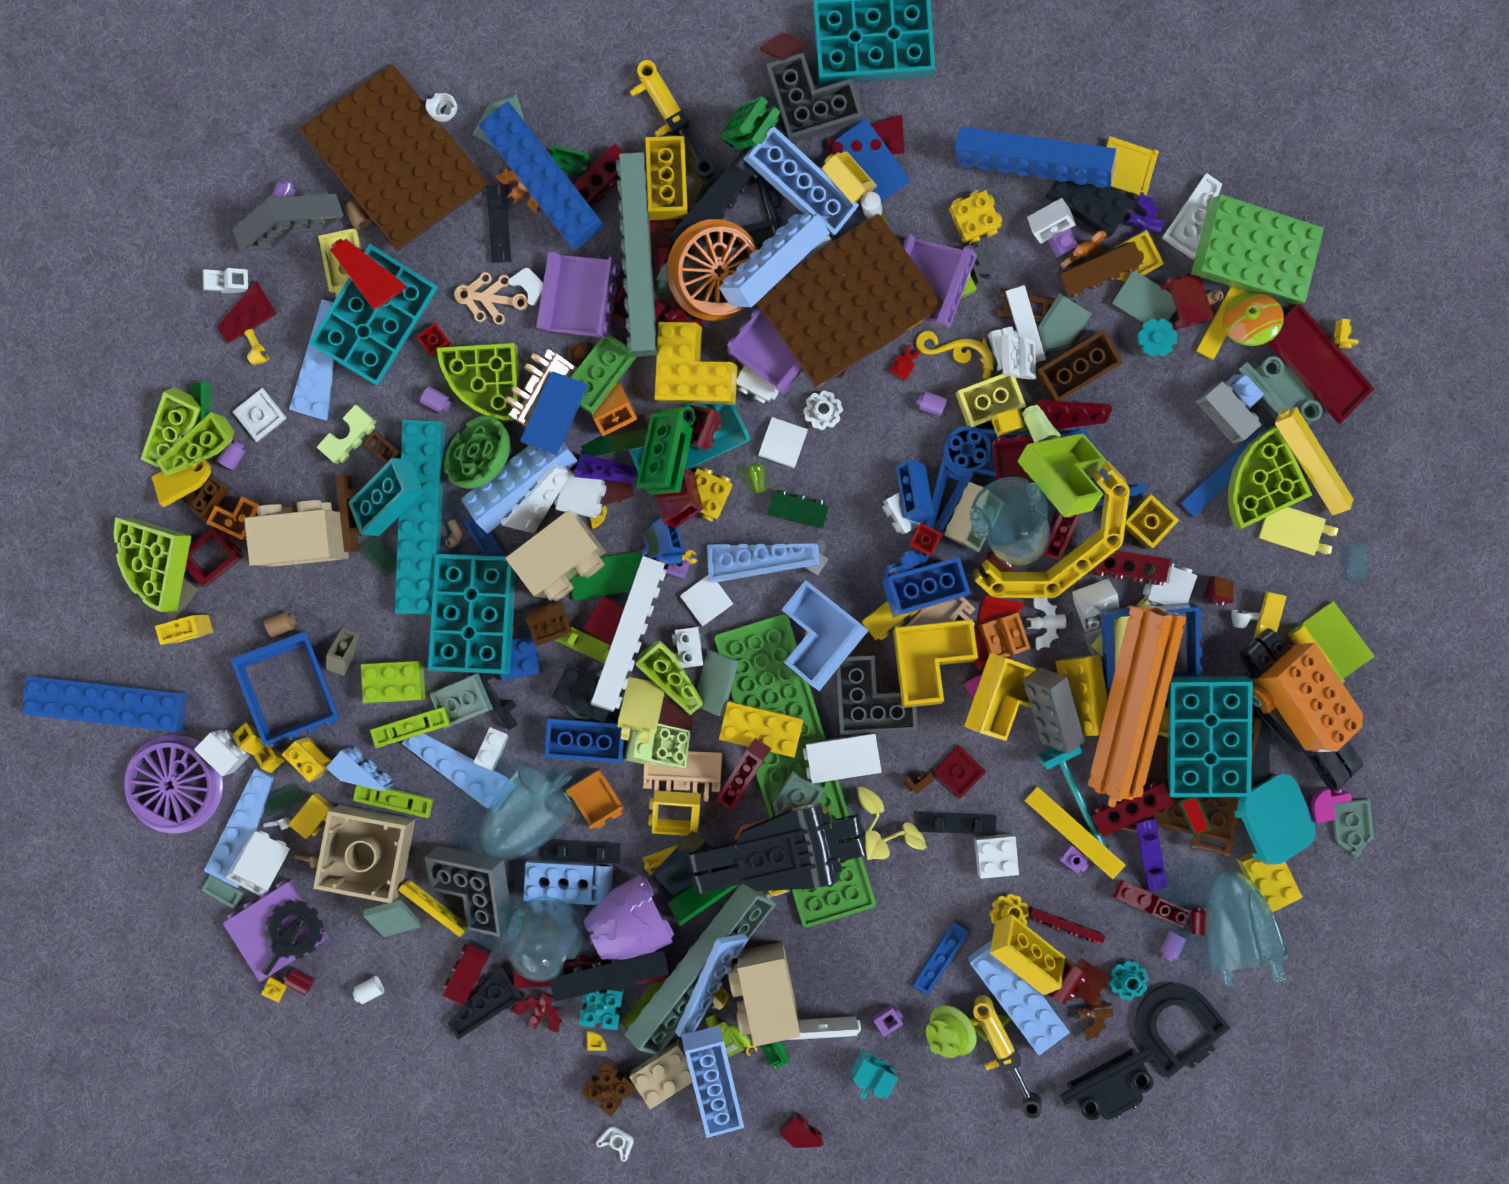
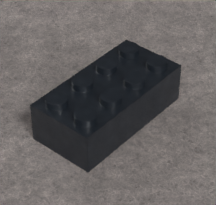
[1045,180,1134,238]

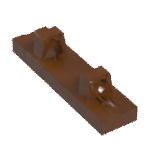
[335,475,362,552]

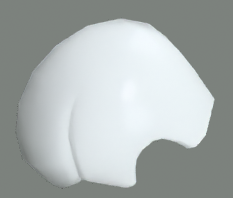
[426,93,458,122]

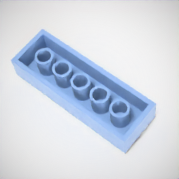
[743,127,859,236]
[719,213,829,307]
[461,442,578,534]
[967,940,1070,1055]
[681,1025,744,1138]

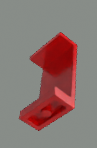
[971,596,1023,670]

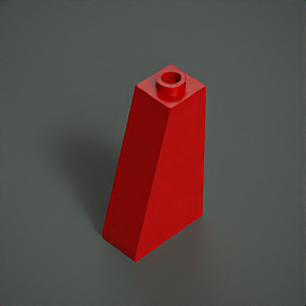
[330,239,407,311]

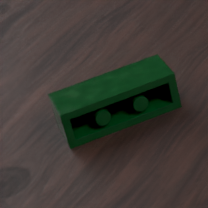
[767,490,829,529]

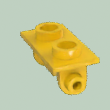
[643,844,678,876]

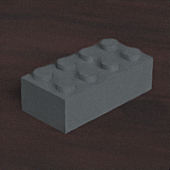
[1023,668,1085,754]

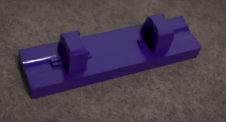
[1135,816,1168,892]

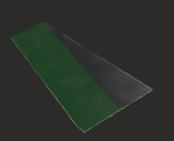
[582,414,648,456]

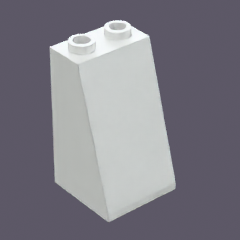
[803,733,882,784]

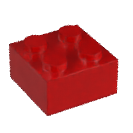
[416,323,452,358]
[909,523,942,557]

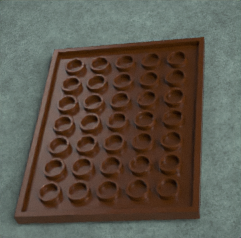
[299,64,489,251]
[756,214,943,389]

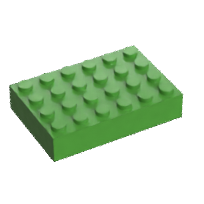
[1191,195,1324,305]

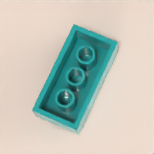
[348,458,424,536]

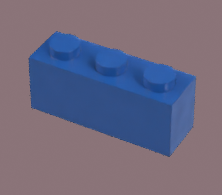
[896,459,934,523]

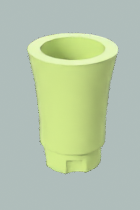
[1022,405,1061,443]

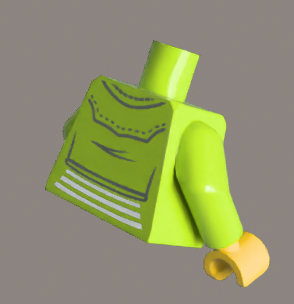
[705,1015,757,1057]

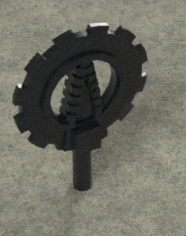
[261,900,324,976]

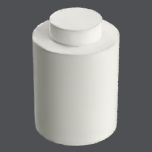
[861,192,882,219]
[353,976,384,1004]

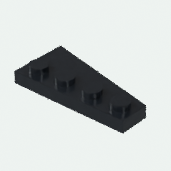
[448,964,523,1040]

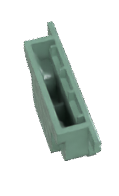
[1238,357,1322,426]

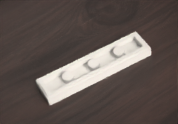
[1005,285,1046,362]

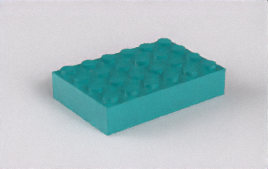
[813,0,935,85]
[308,244,439,386]
[428,554,516,675]
[1167,676,1253,797]

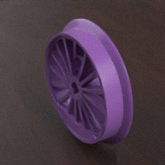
[124,734,223,833]

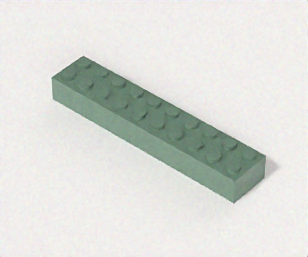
[616,152,657,357]
[624,884,776,1056]

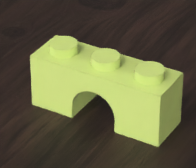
[317,404,376,464]

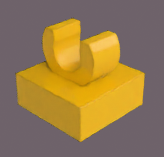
[261,976,287,1003]
[712,986,731,1010]

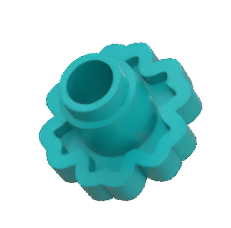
[1137,318,1177,358]
[1108,959,1149,1000]

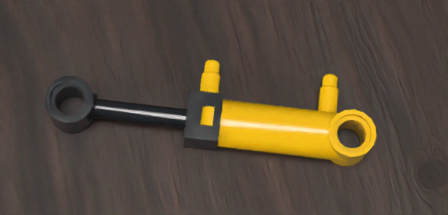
[630,60,714,180]
[969,995,1042,1119]

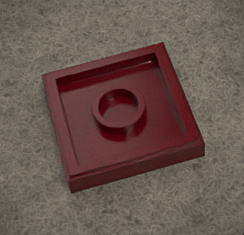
[933,745,986,799]

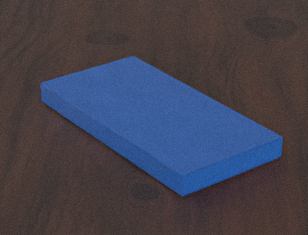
[834,118,911,203]
[520,371,588,456]

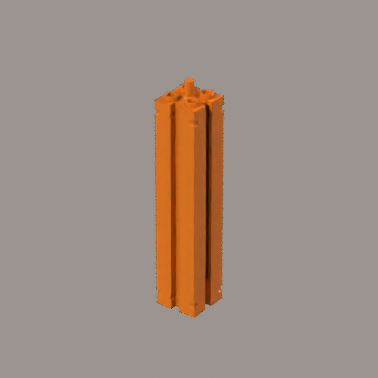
[1088,606,1187,807]

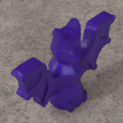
[1123,192,1164,241]

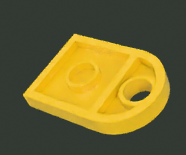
[152,460,211,507]

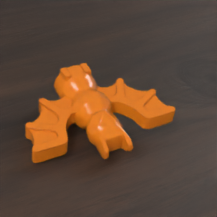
[496,168,539,213]
[1060,231,1107,269]

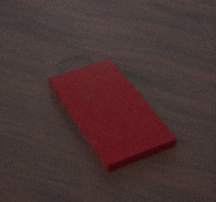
[1267,304,1374,424]

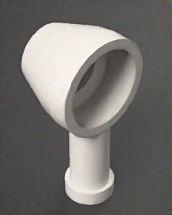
[1231,610,1260,628]

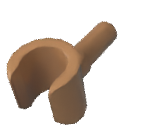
[294,854,319,868]

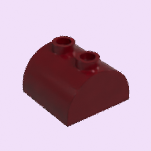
[689,405,722,452]
[1048,956,1086,1005]

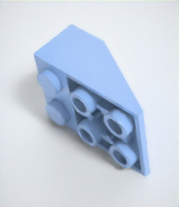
[326,747,394,791]

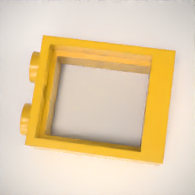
[821,151,877,203]
[155,615,214,645]
[282,737,332,782]
[648,791,701,836]

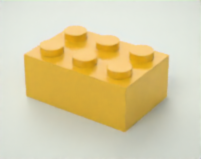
[1236,850,1303,914]

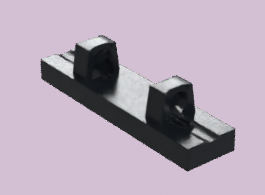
[486,185,512,263]
[468,673,518,731]
[919,812,997,835]
[543,839,621,864]

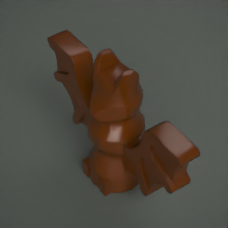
[1073,986,1114,1041]

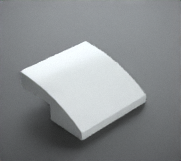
[1001,335,1036,380]
[758,417,808,468]

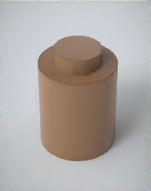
[344,198,372,230]
[264,611,296,637]

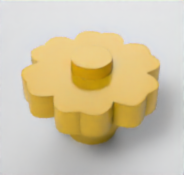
[989,894,1030,925]

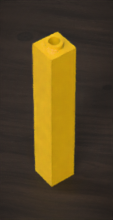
[1275,407,1354,516]

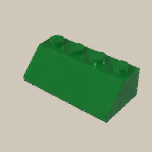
[668,865,739,926]

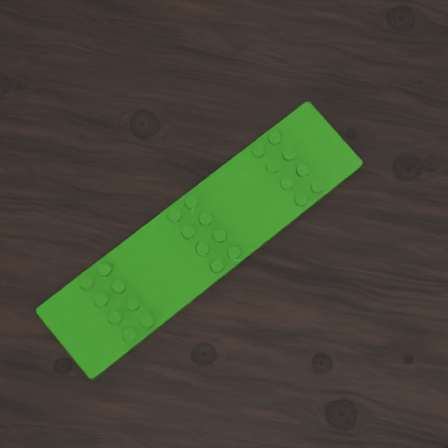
[715,614,876,928]

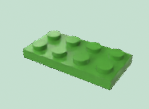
[571,334,636,415]

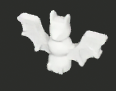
[1027,598,1066,650]

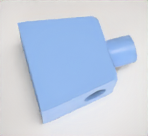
[1225,374,1264,410]

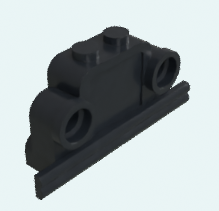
[1059,1047,1154,1120]

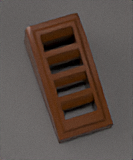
[363,429,401,464]

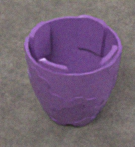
[583,874,674,960]

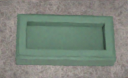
[201,874,245,909]

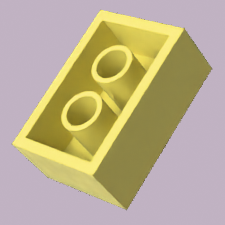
[955,374,1026,427]

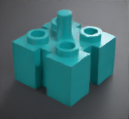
[579,986,624,1030]
[851,1049,898,1099]

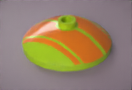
[1223,293,1284,346]

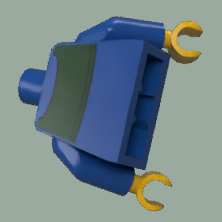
[641,517,697,564]

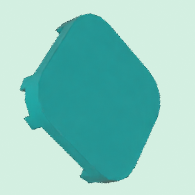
[1234,774,1316,865]

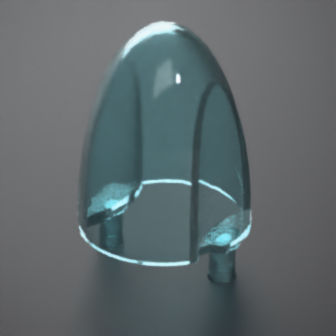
[970,477,1050,566]
[479,765,575,862]
[1206,870,1289,986]
[507,897,583,982]

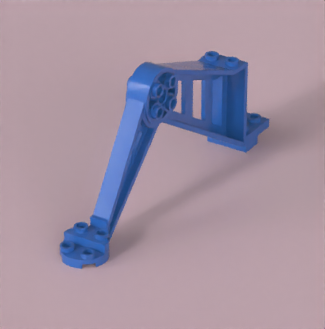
[884,426,1147,578]

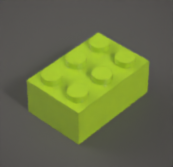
[361,660,425,703]

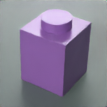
[1048,228,1078,258]

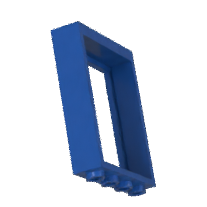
[1101,603,1203,690]
[230,631,340,748]

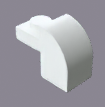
[203,268,248,293]

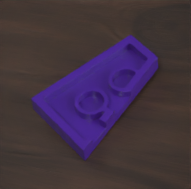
[574,453,637,483]

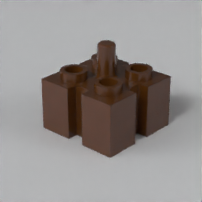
[581,1057,635,1117]

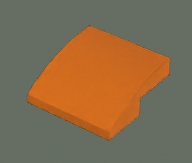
[979,612,1031,657]

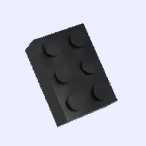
[551,662,610,723]

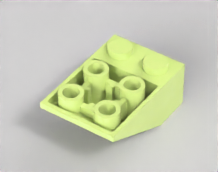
[624,724,690,769]

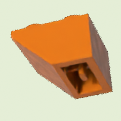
[592,382,637,436]

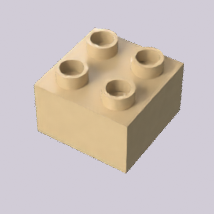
[245,500,349,567]
[505,510,606,601]
[313,805,415,903]
[728,941,801,1047]

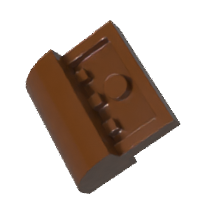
[182,473,231,520]
[525,599,573,647]

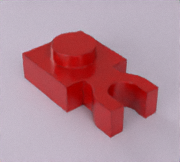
[889,344,921,381]

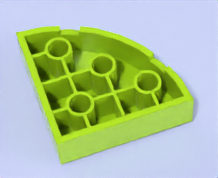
[437,343,521,423]
[1228,426,1312,529]
[114,517,191,612]

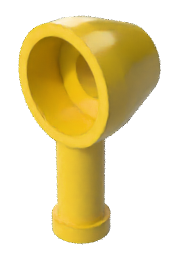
[244,329,270,365]

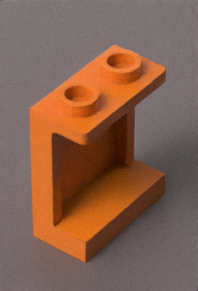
[566,769,624,830]

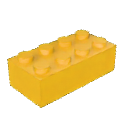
[645,136,688,220]
[1055,655,1108,736]
[719,700,803,757]
[990,914,1065,995]

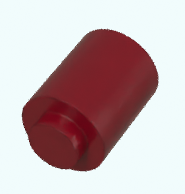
[1191,906,1211,936]
[283,968,315,996]

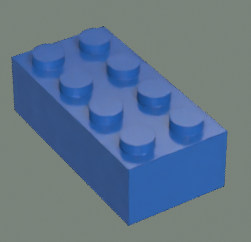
[882,557,971,617]
[545,717,625,763]

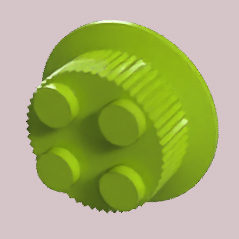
[926,1005,977,1058]

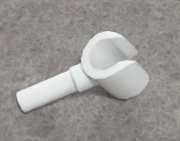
[263,817,290,830]

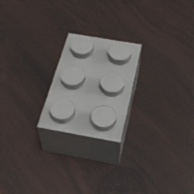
[1195,381,1261,444]

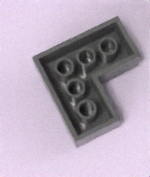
[766,53,863,143]
[233,192,344,252]
[835,655,918,735]
[425,845,513,937]

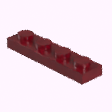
[1029,906,1106,944]

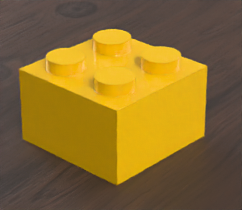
[1125,494,1179,549]

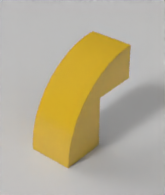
[991,409,1028,437]
[232,722,285,773]

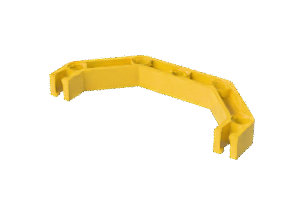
[972,461,1130,598]

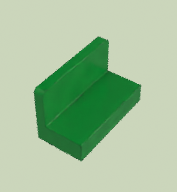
[191,381,212,422]

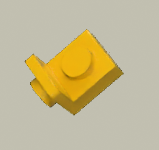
[1333,319,1359,349]

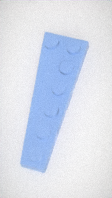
[289,299,335,421]
[707,544,820,583]
[402,733,517,813]
[204,768,274,888]
[675,934,749,1037]

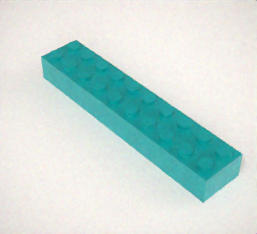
[395,420,445,615]

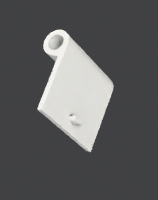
[788,1016,861,1040]

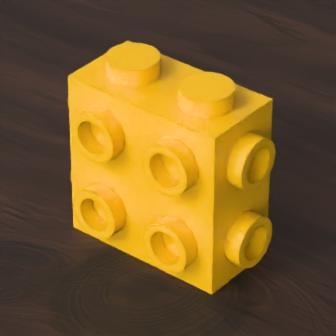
[949,190,1002,245]
[692,467,733,521]

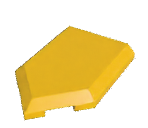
[1114,230,1164,282]

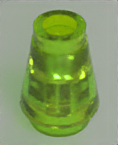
[747,464,766,493]

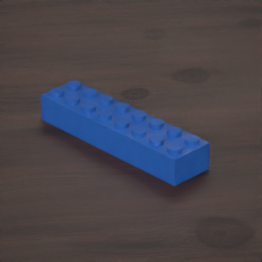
[478,100,605,250]
[955,126,1116,188]
[22,675,188,732]

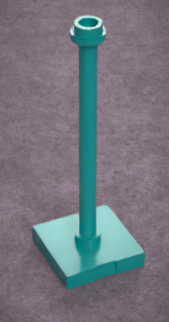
[1036,746,1111,851]

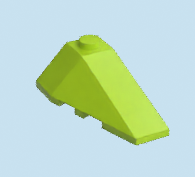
[141,387,201,467]
[156,412,234,476]
[635,641,703,715]

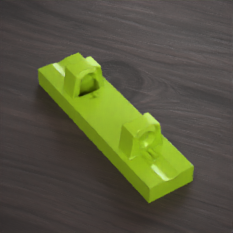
[555,627,611,664]
[370,706,451,748]
[353,785,434,818]

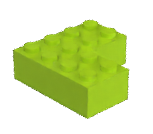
[1018,433,1106,517]

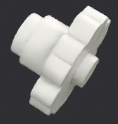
[803,391,843,430]

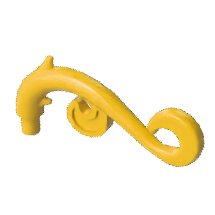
[916,331,995,380]

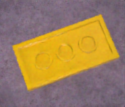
[398,880,467,937]

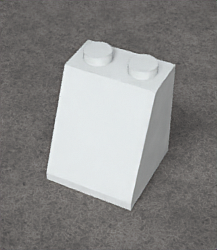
[225,831,290,895]

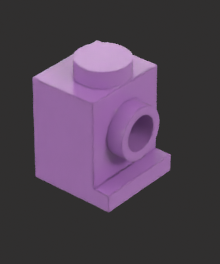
[666,550,692,579]
[1057,843,1089,874]
[872,1005,903,1037]

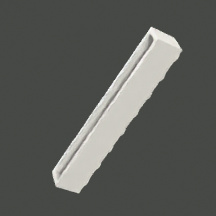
[591,556,667,712]

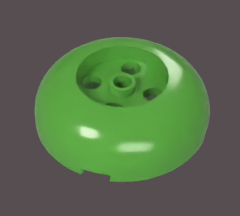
[444,416,510,489]

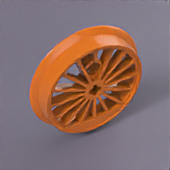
[667,219,759,321]

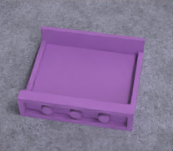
[903,234,977,328]
[536,252,620,339]
[727,307,803,395]
[223,879,329,982]

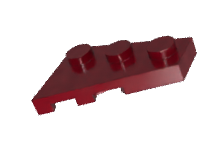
[217,281,277,344]

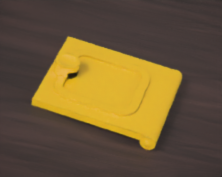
[1106,136,1159,196]

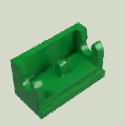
[551,145,591,176]
[759,1041,790,1070]

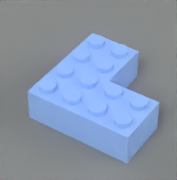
[782,580,868,691]

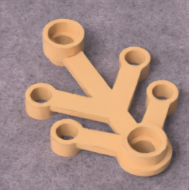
[454,272,528,325]

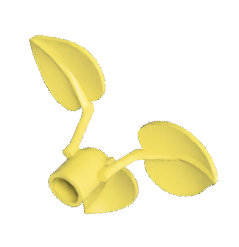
[856,787,927,860]

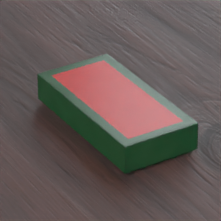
[1178,797,1213,837]

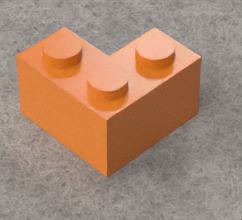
[206,497,263,540]

